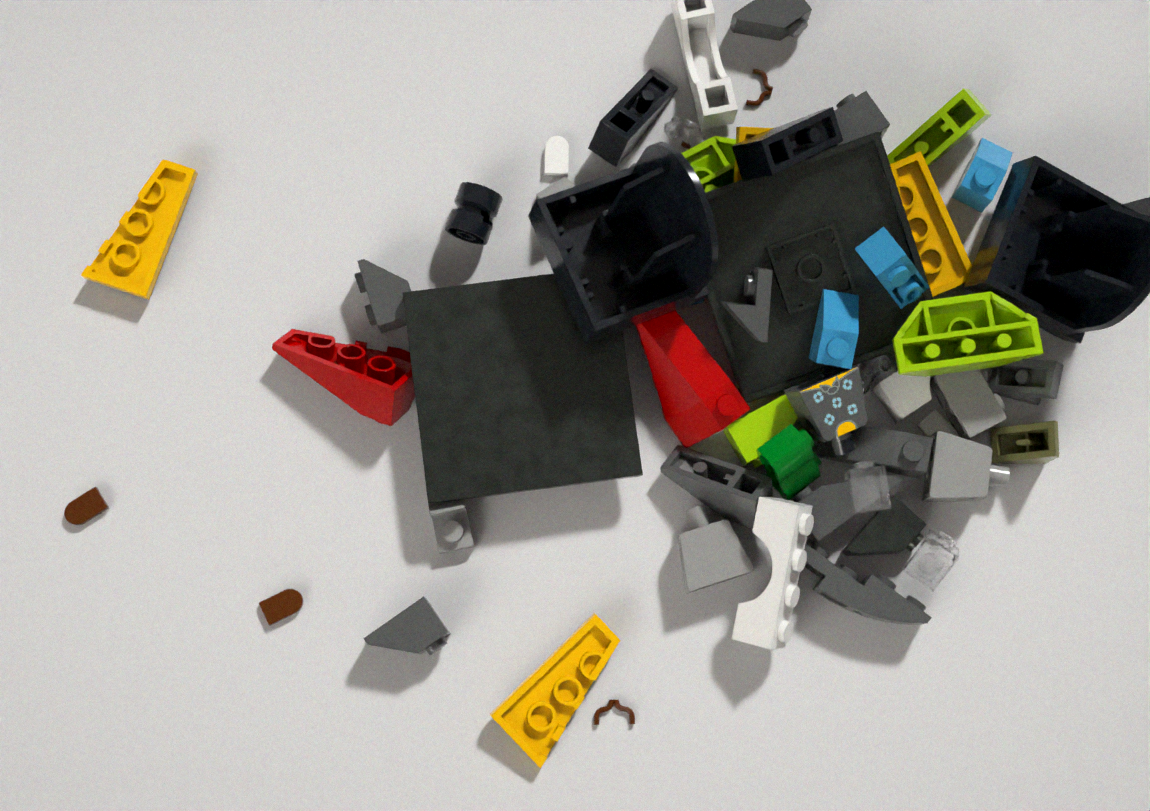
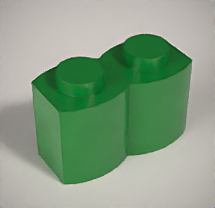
[756,424,822,500]

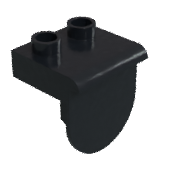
[528,142,718,344]
[964,156,1150,343]

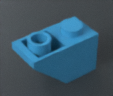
[855,226,930,309]

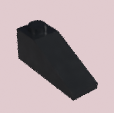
[588,69,678,167]
[731,107,843,181]

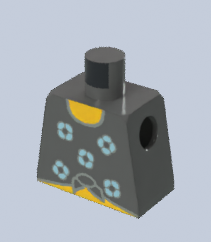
[784,366,868,455]

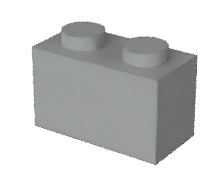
[930,369,1007,440]

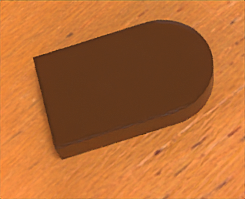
[64,487,109,525]
[259,589,304,626]

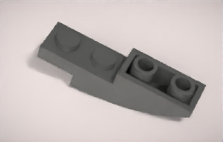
[804,543,932,625]

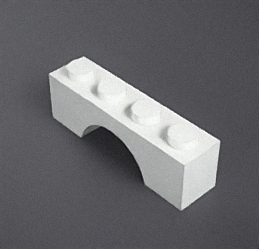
[671,0,738,130]
[872,366,932,424]
[732,497,814,650]

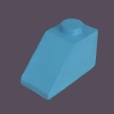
[952,138,1012,212]
[809,289,859,369]

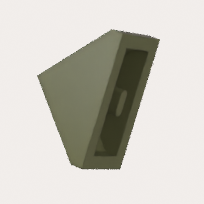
[990,421,1059,464]

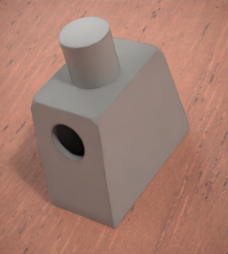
[922,431,1010,502]
[678,504,754,594]

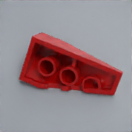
[636,310,750,448]
[272,329,415,426]

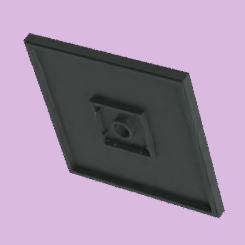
[706,131,933,403]
[402,273,643,504]

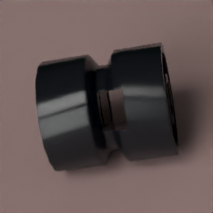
[445,182,503,245]

